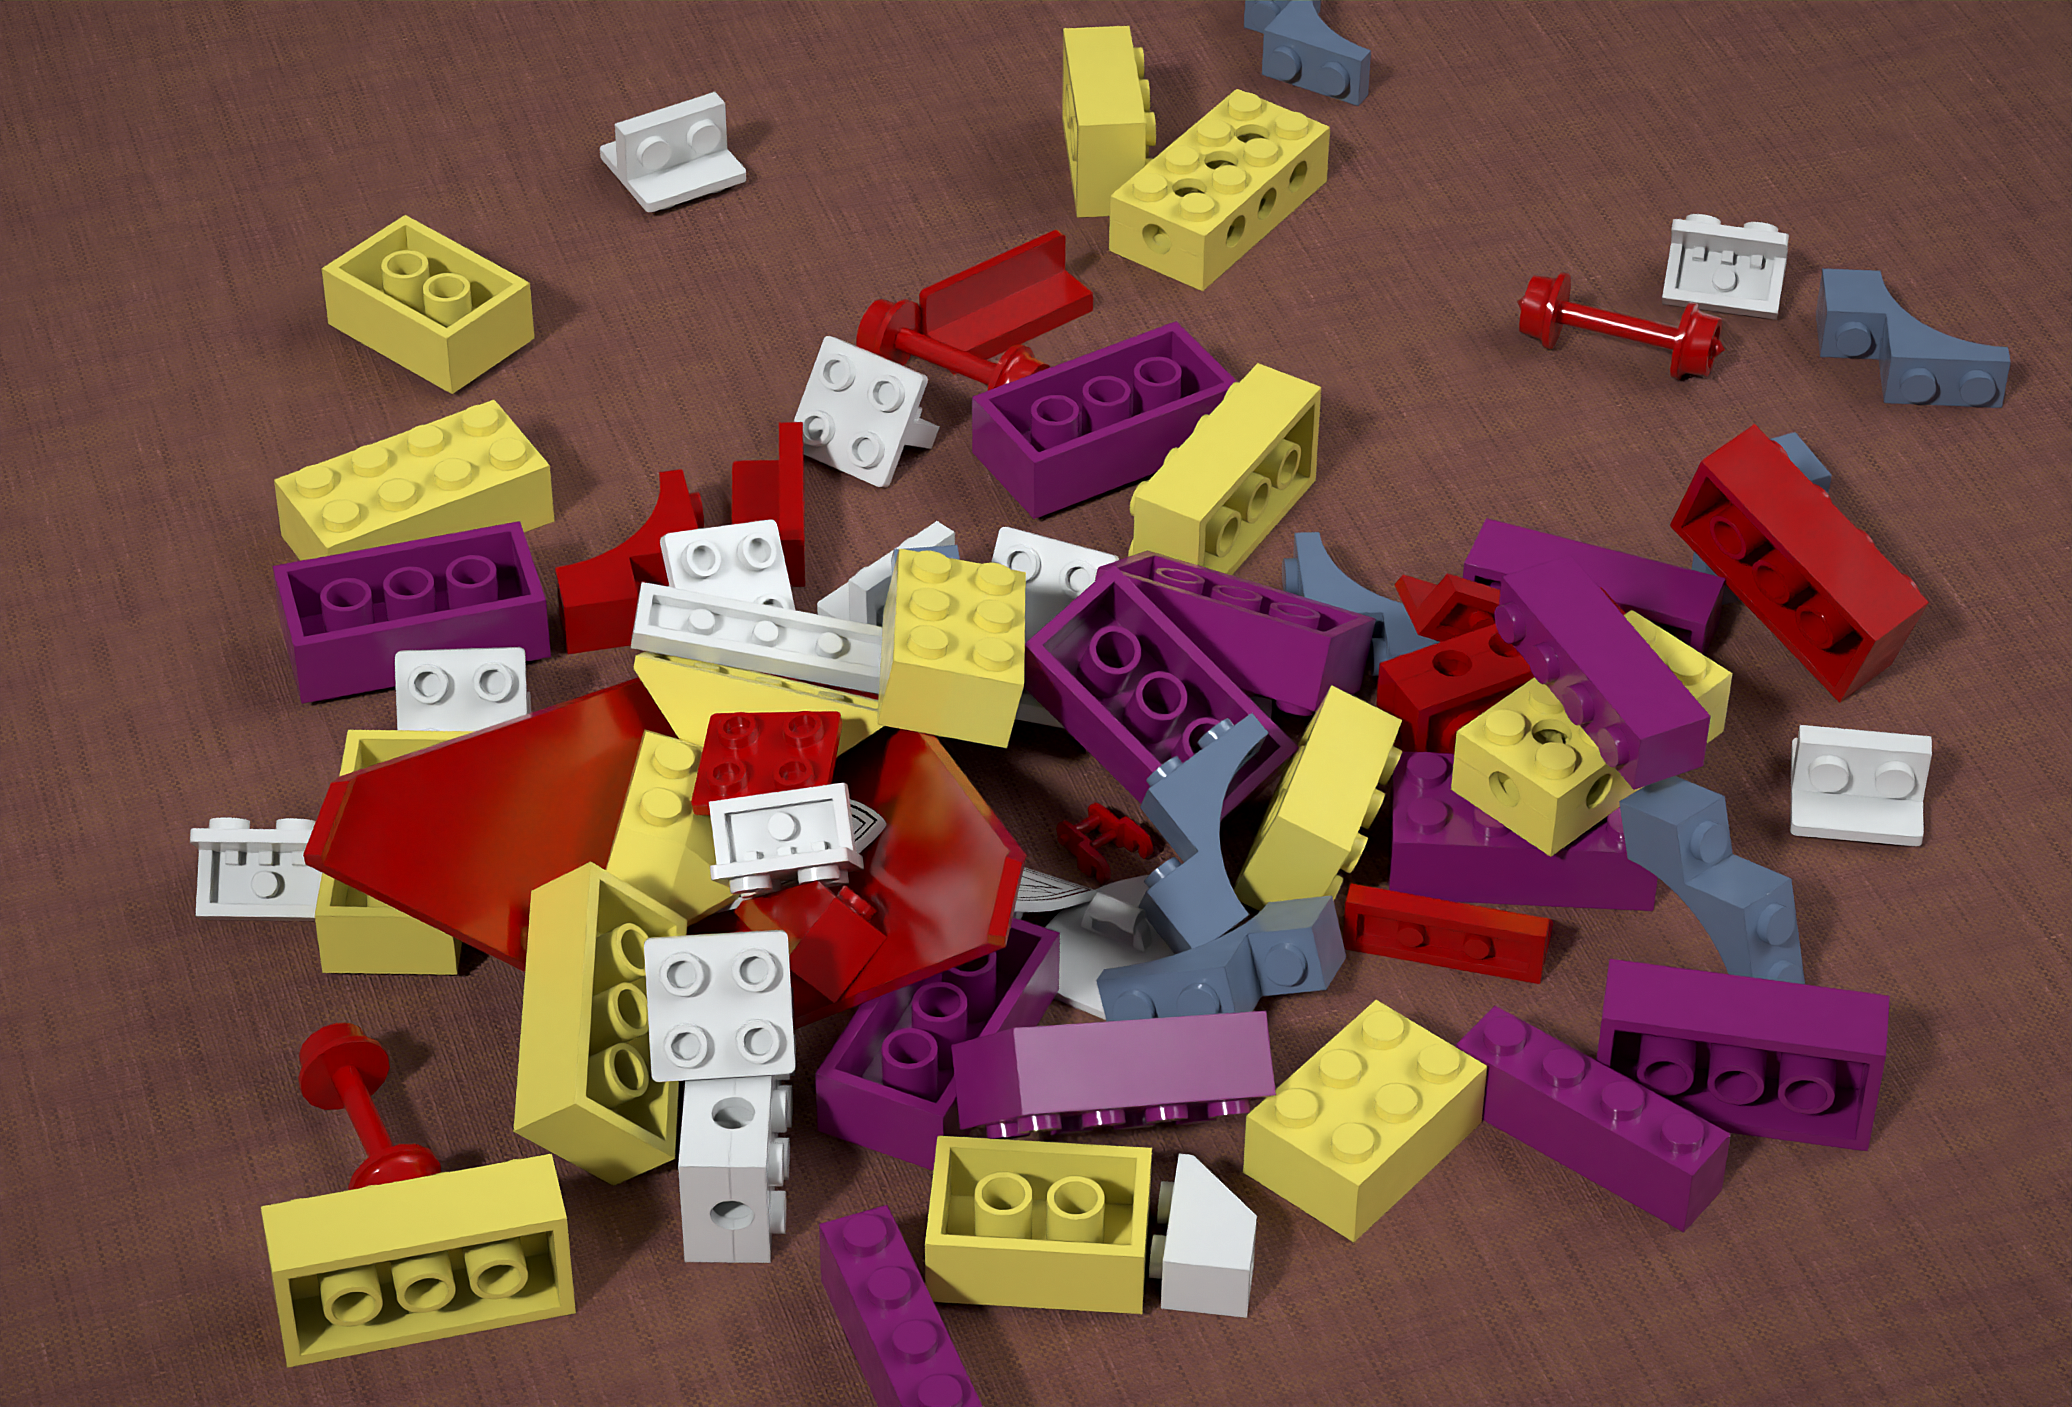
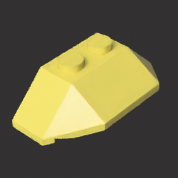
[634,651,885,758]
[605,729,740,926]

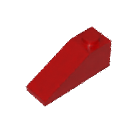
[734,880,887,1003]

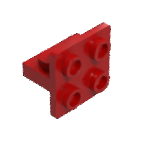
[691,711,843,815]

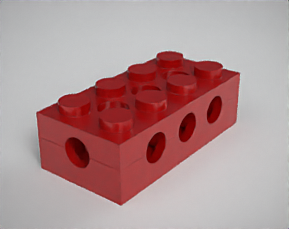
[1376,587,1626,780]

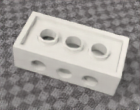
[678,987,796,1263]

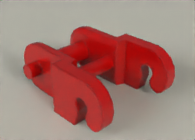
[1056,802,1153,884]

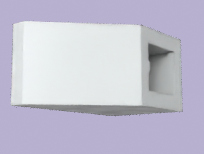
[1149,1153,1257,1318]

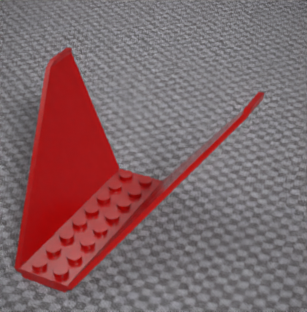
[303,670,1027,1030]

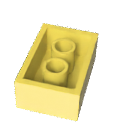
[1062,26,1156,218]
[322,215,534,394]
[877,548,1026,748]
[1233,685,1402,911]
[1243,1000,1487,1242]
[925,1136,1152,1314]

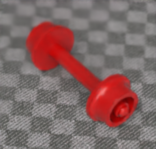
[1517,272,1725,380]
[856,299,1050,391]
[298,1023,441,1190]

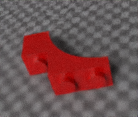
[555,469,704,655]

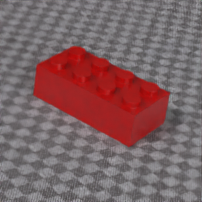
[1669,424,1929,703]

